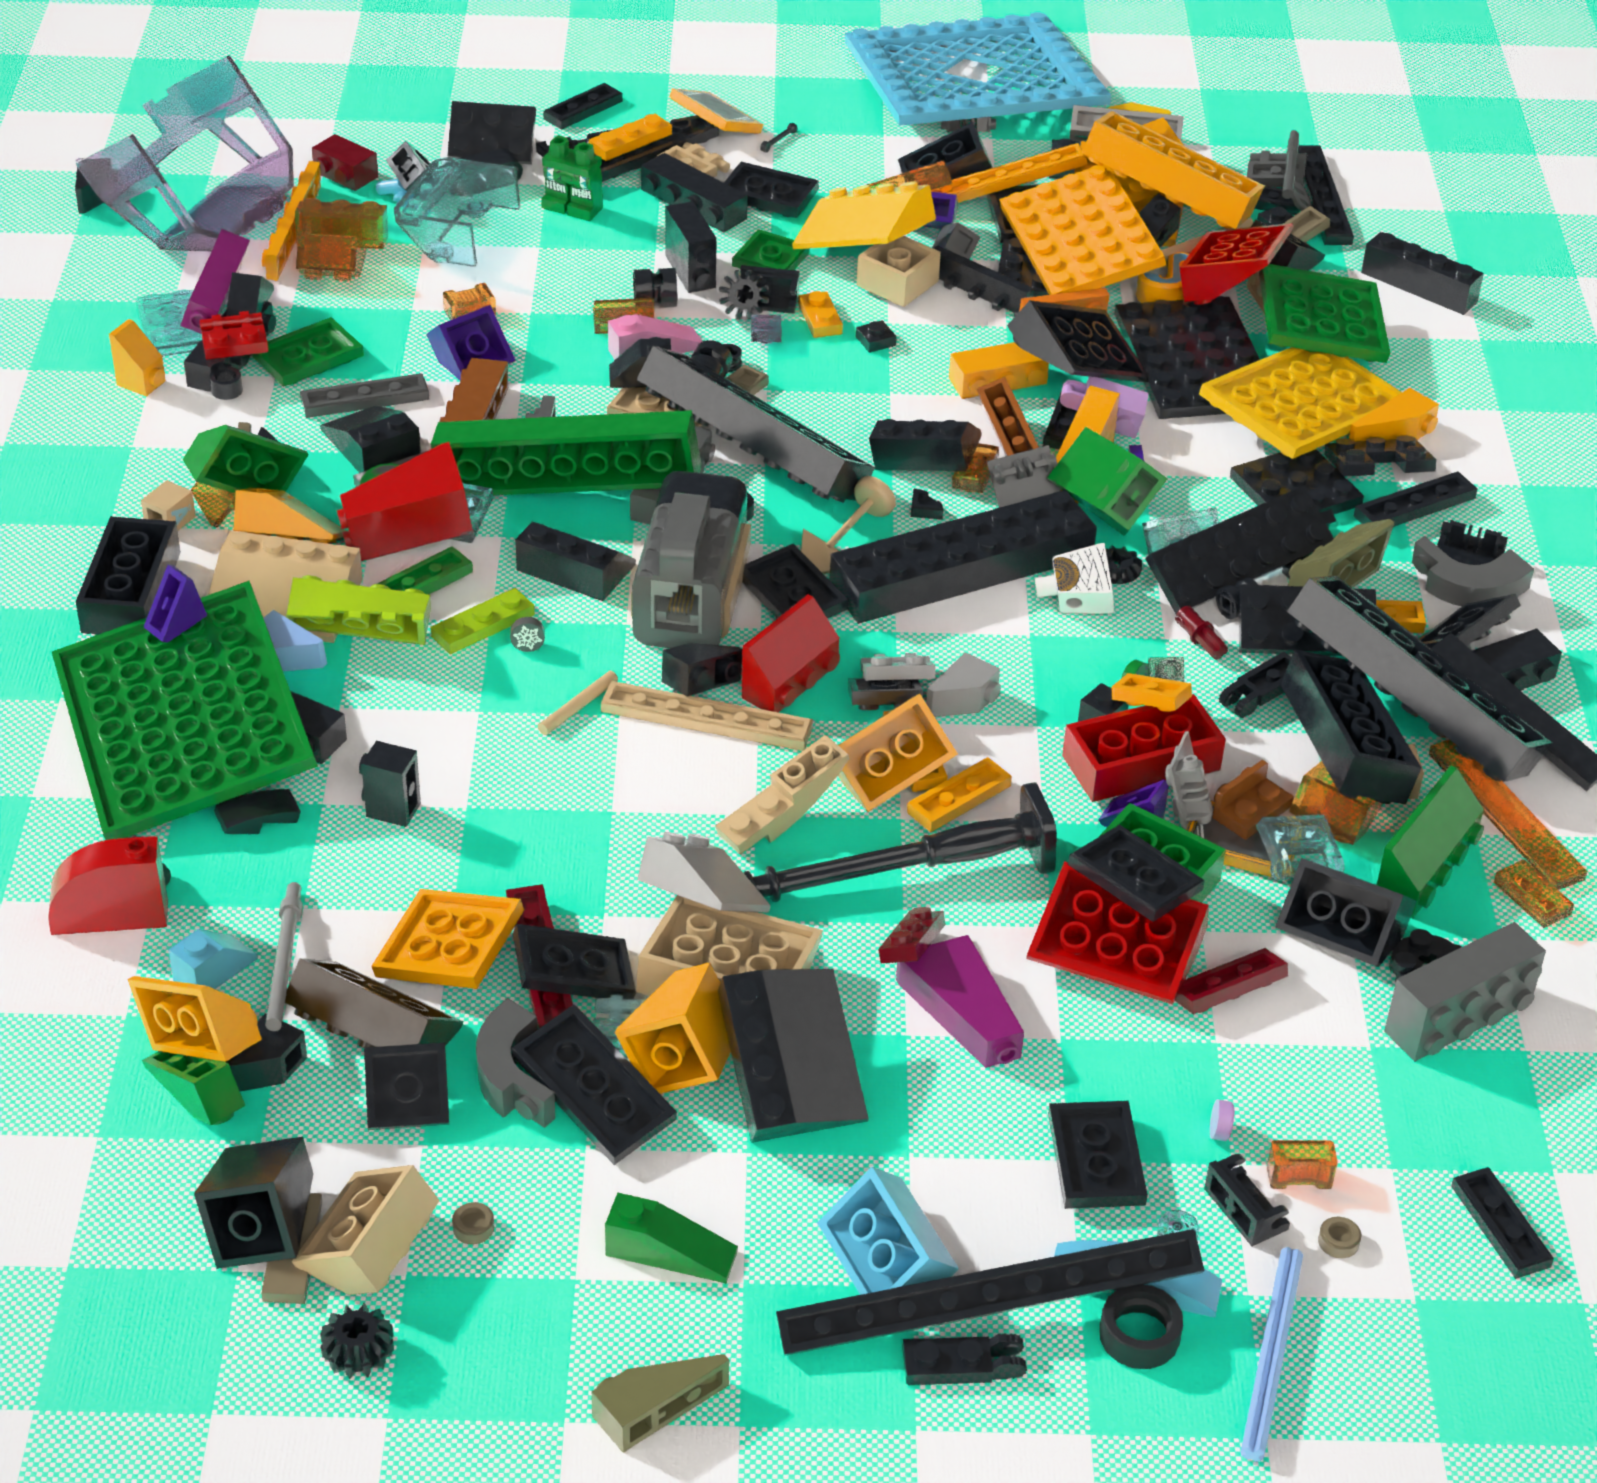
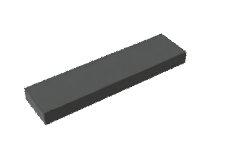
[300,373,429,418]

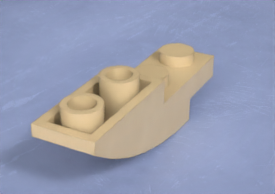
[715,735,849,855]

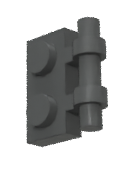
[1247,150,1307,187]

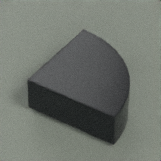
[910,488,943,520]

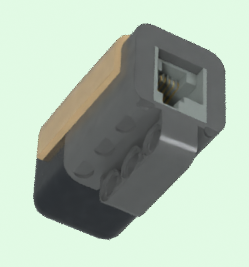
[631,471,751,648]

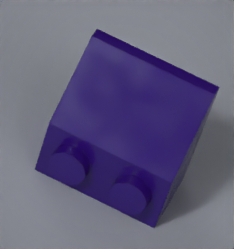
[426,305,516,380]

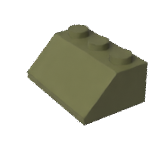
[1288,519,1395,588]

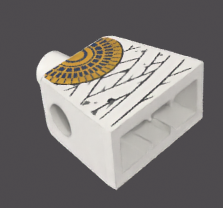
[1035,543,1114,614]

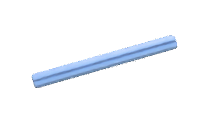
[1240,1247,1303,1462]

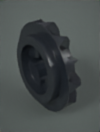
[1105,545,1142,584]

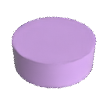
[1210,1099,1235,1141]

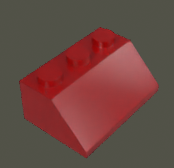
[742,594,840,713]

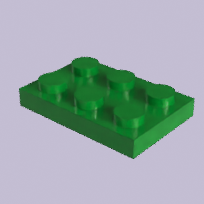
[252,317,364,387]

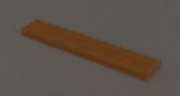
[1428,739,1588,891]

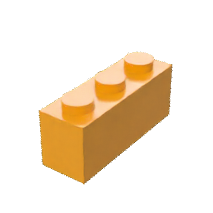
[949,342,1049,399]

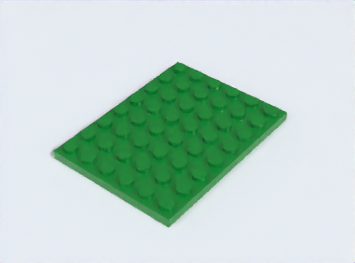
[51,580,318,840]

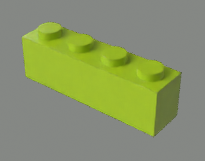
[286,575,431,645]

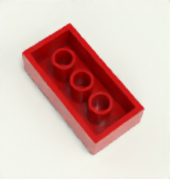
[1062,694,1226,802]

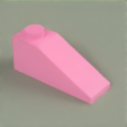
[608,314,703,360]

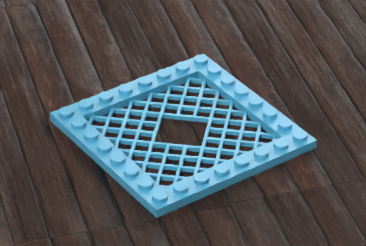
[845,12,1111,126]

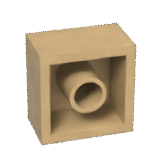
[857,236,941,307]

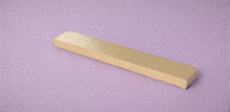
[601,681,813,751]

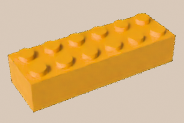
[1082,111,1265,229]

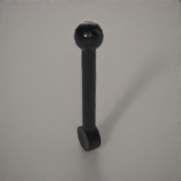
[760,123,798,153]

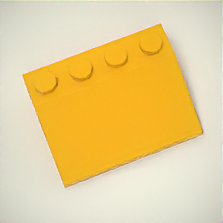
[792,181,936,250]

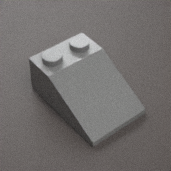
[637,832,771,913]

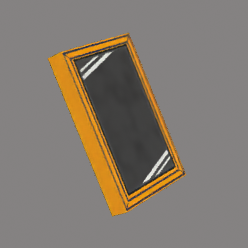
[669,88,764,134]
[1186,799,1305,881]

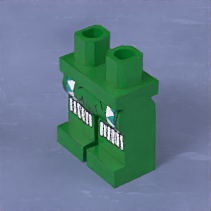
[541,135,603,221]

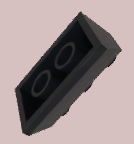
[869,419,982,472]
[515,521,636,601]
[1275,858,1417,967]

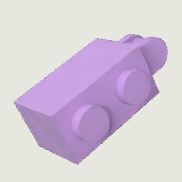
[1060,377,1149,439]

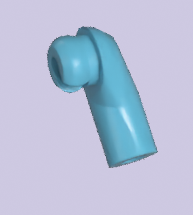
[376,179,413,208]

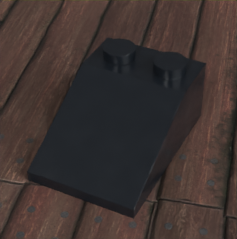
[897,122,993,186]
[320,405,421,473]

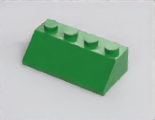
[1376,765,1484,919]

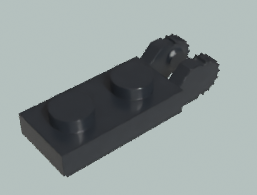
[1218,651,1291,718]
[902,1333,1027,1385]

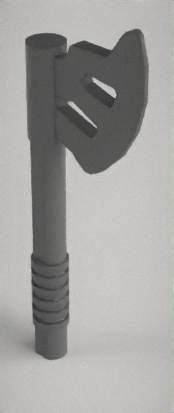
[1282,130,1312,211]

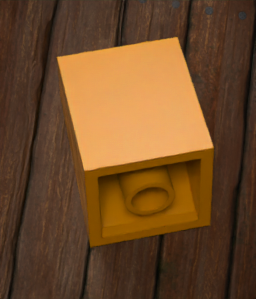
[615,962,731,1094]

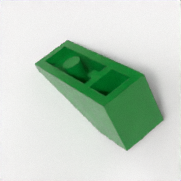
[142,1051,246,1125]
[605,1192,738,1284]

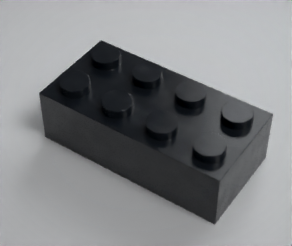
[75,516,181,635]

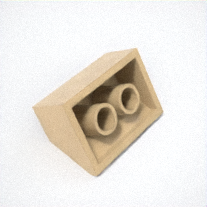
[292,1165,440,1295]

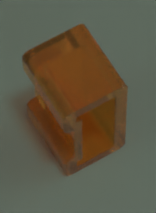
[442,283,496,320]
[1266,1140,1338,1189]

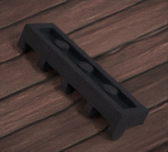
[933,245,1034,317]

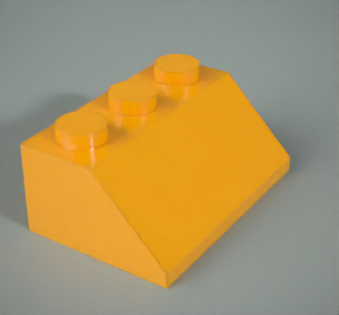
[838,694,958,812]
[127,976,262,1062]

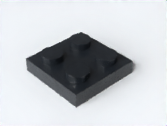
[848,677,923,710]
[364,1042,449,1130]

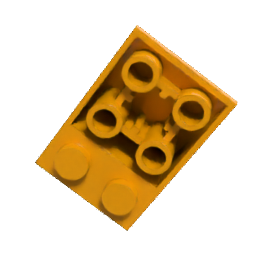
[233,488,346,544]

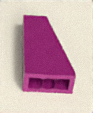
[180,229,250,334]
[896,935,1024,1068]

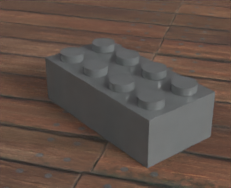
[1384,922,1546,1062]

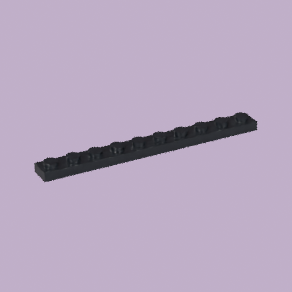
[776,1229,1205,1356]

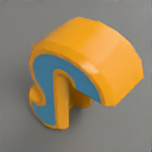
[1135,252,1189,303]

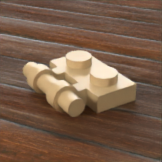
[657,142,730,177]

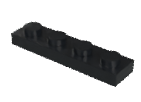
[1354,471,1478,527]

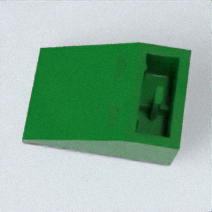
[1047,427,1168,536]

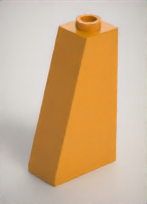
[1056,385,1120,504]

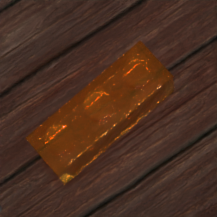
[295,198,388,249]

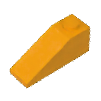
[1349,388,1439,442]

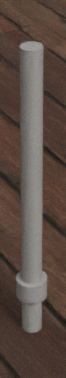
[265,882,303,1031]

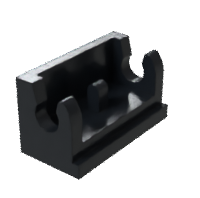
[737,265,800,314]
[1204,1154,1290,1247]

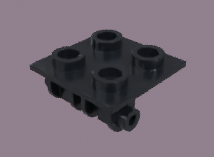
[1437,520,1508,565]

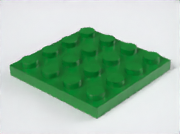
[1259,264,1391,363]

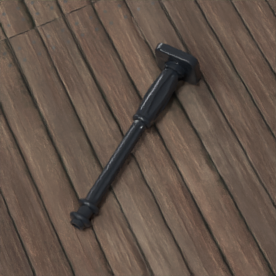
[743,782,1057,902]

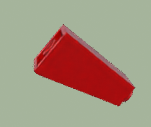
[337,442,473,561]

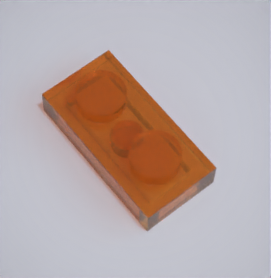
[952,443,999,493]
[1493,859,1574,928]

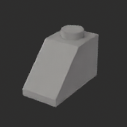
[926,652,1001,717]

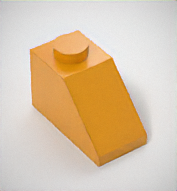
[109,319,166,397]

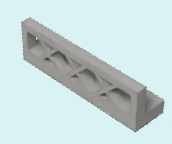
[1070,105,1184,145]

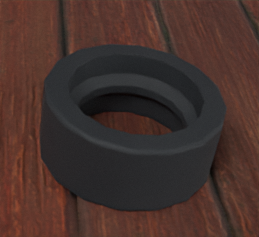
[1100,1285,1183,1369]

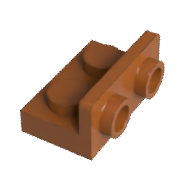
[1212,759,1294,840]

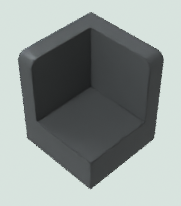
[932,222,980,259]

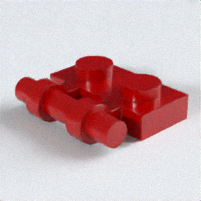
[199,311,268,360]

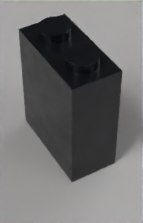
[665,201,717,293]

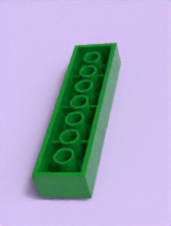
[430,410,702,497]

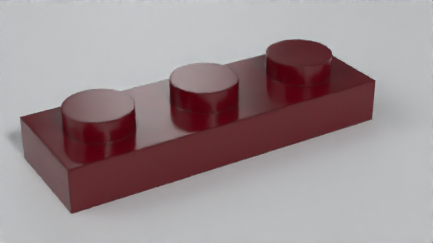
[878,907,946,964]
[1175,948,1288,1015]

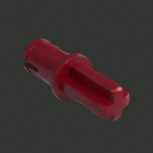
[1175,606,1228,660]

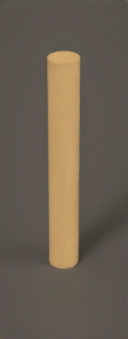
[538,670,618,735]

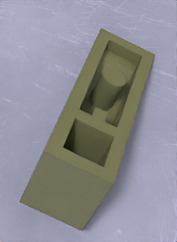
[591,1354,730,1453]

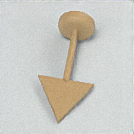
[801,476,896,574]

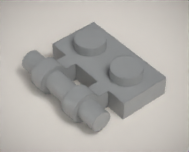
[860,653,936,681]

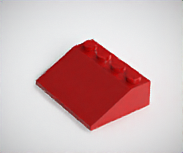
[1179,223,1293,305]
[1026,861,1209,1005]

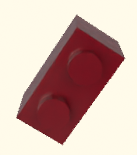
[312,134,378,191]

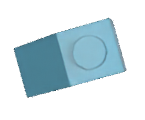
[168,929,258,989]

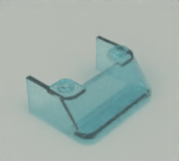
[394,157,521,267]

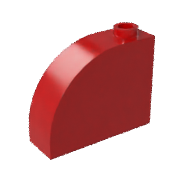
[48,836,168,935]

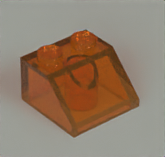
[296,233,367,282]
[1289,761,1383,845]

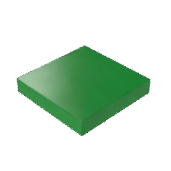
[732,229,810,270]

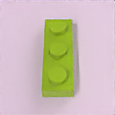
[430,588,535,655]

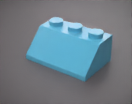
[817,1167,959,1295]

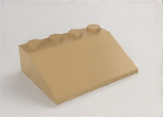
[208,531,363,643]
[636,895,823,996]

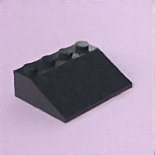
[1007,300,1149,382]
[718,969,869,1143]

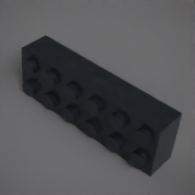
[1281,649,1422,805]

